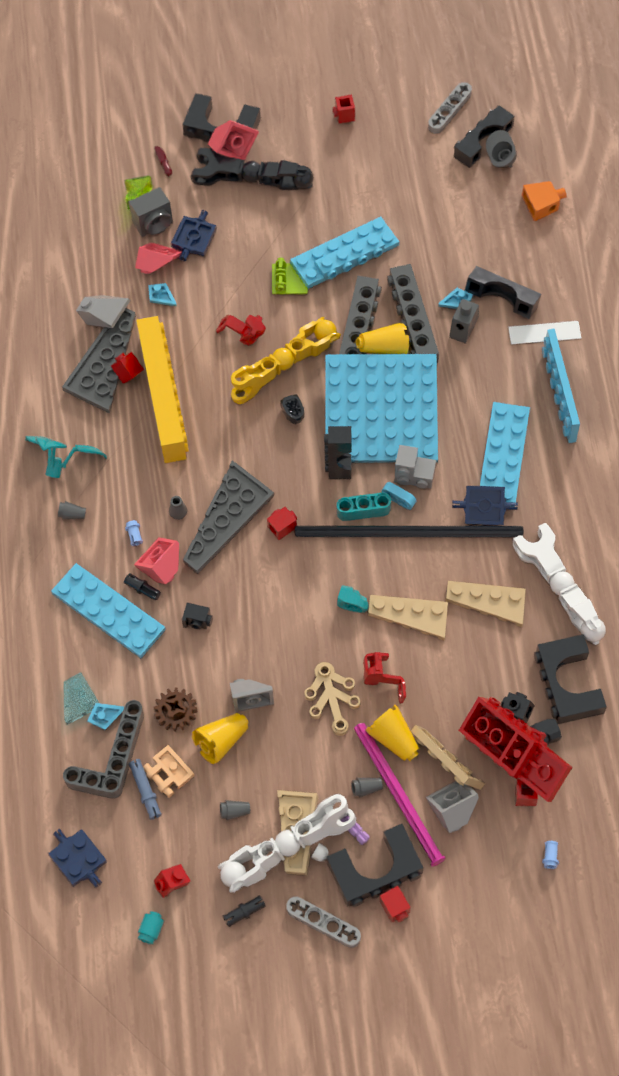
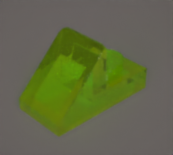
[124,175,153,210]

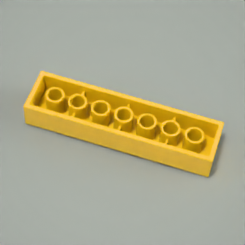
[136,316,189,464]

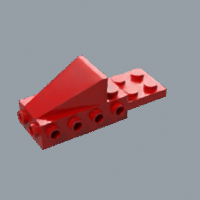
[458,697,573,802]

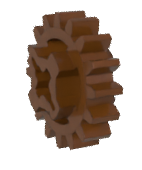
[154,687,198,732]

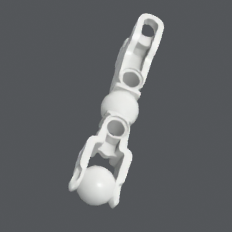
[513,523,606,645]
[218,794,356,893]

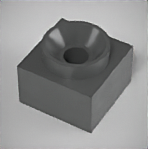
[129,187,173,237]

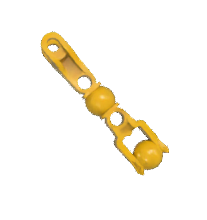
[231,317,341,404]

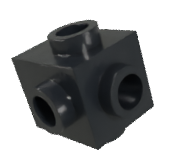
[501,692,535,723]

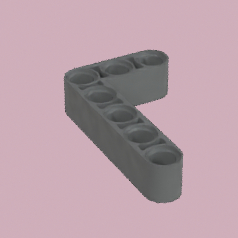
[63,700,144,799]

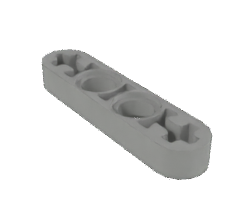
[428,83,472,134]
[286,897,361,948]

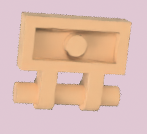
[143,745,195,798]

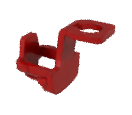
[216,314,266,346]
[363,652,406,703]

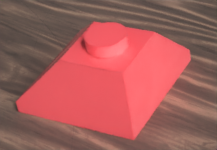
[208,120,259,160]
[135,242,182,274]
[134,537,179,584]

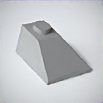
[76,295,130,328]
[230,679,274,712]
[426,781,479,833]

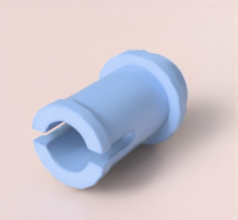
[125,520,143,546]
[542,841,559,869]

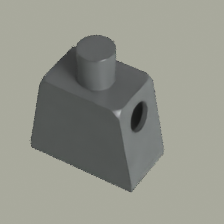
[449,299,479,344]

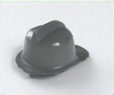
[486,130,517,168]

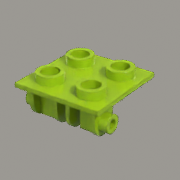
[272,257,308,294]

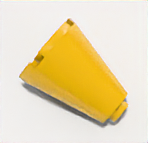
[356,323,409,354]
[365,704,419,761]
[192,713,249,764]

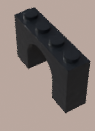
[182,93,261,142]
[534,634,607,724]
[327,824,424,907]

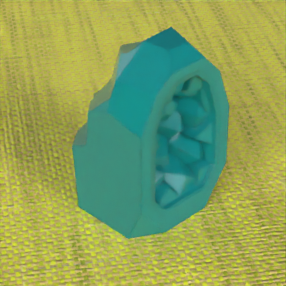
[337,585,369,613]

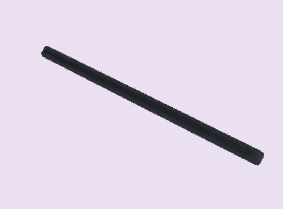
[295,526,524,537]

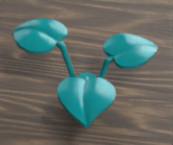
[25,436,107,478]

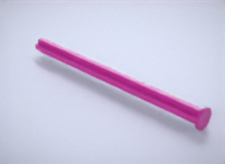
[354,723,446,867]

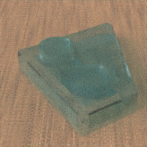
[64,672,99,725]

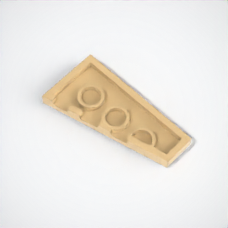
[446,581,526,627]
[368,595,448,641]
[411,725,486,790]
[277,790,318,875]

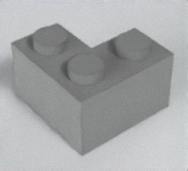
[394,445,436,489]

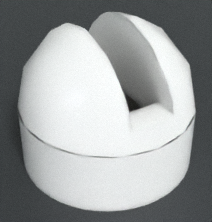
[311,843,329,861]

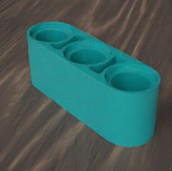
[336,493,391,521]

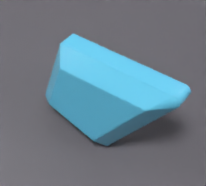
[148,283,177,306]
[438,288,473,309]
[87,703,124,730]

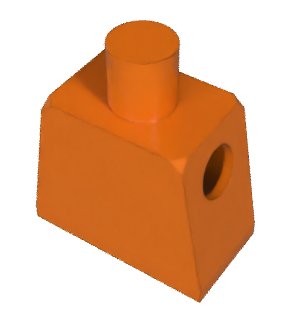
[522,181,567,221]

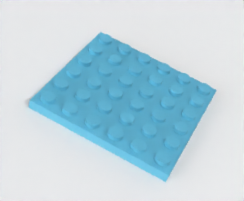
[325,354,438,463]

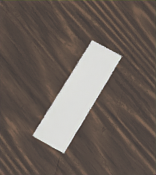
[509,321,581,344]

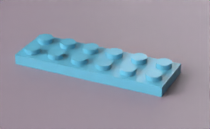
[542,328,580,443]
[480,402,530,507]
[51,563,166,658]

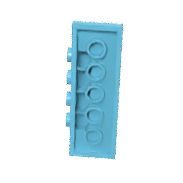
[290,217,399,289]

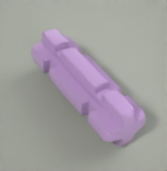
[340,816,370,845]

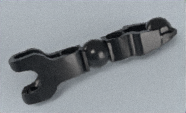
[190,148,314,190]

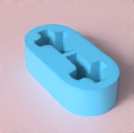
[381,482,417,510]

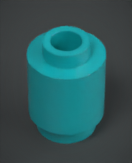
[137,911,164,945]

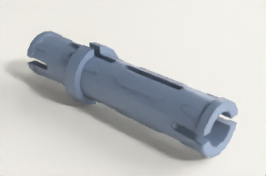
[128,759,162,820]

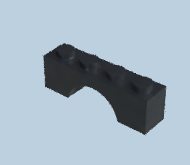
[454,105,515,168]
[464,266,542,319]
[324,426,352,479]

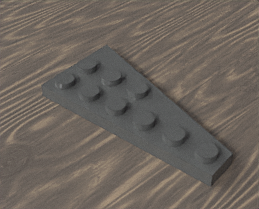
[62,308,136,413]
[183,460,274,574]

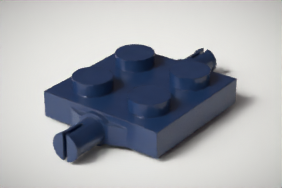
[171,210,217,262]
[452,486,518,525]
[48,829,107,888]

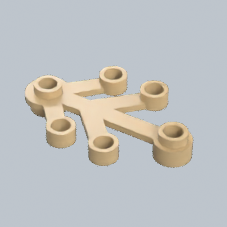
[305,662,360,736]

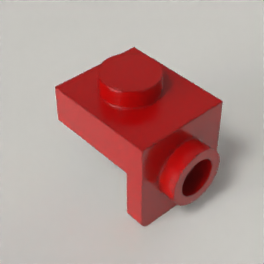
[154,864,191,898]

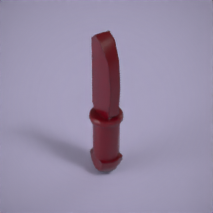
[154,146,173,176]

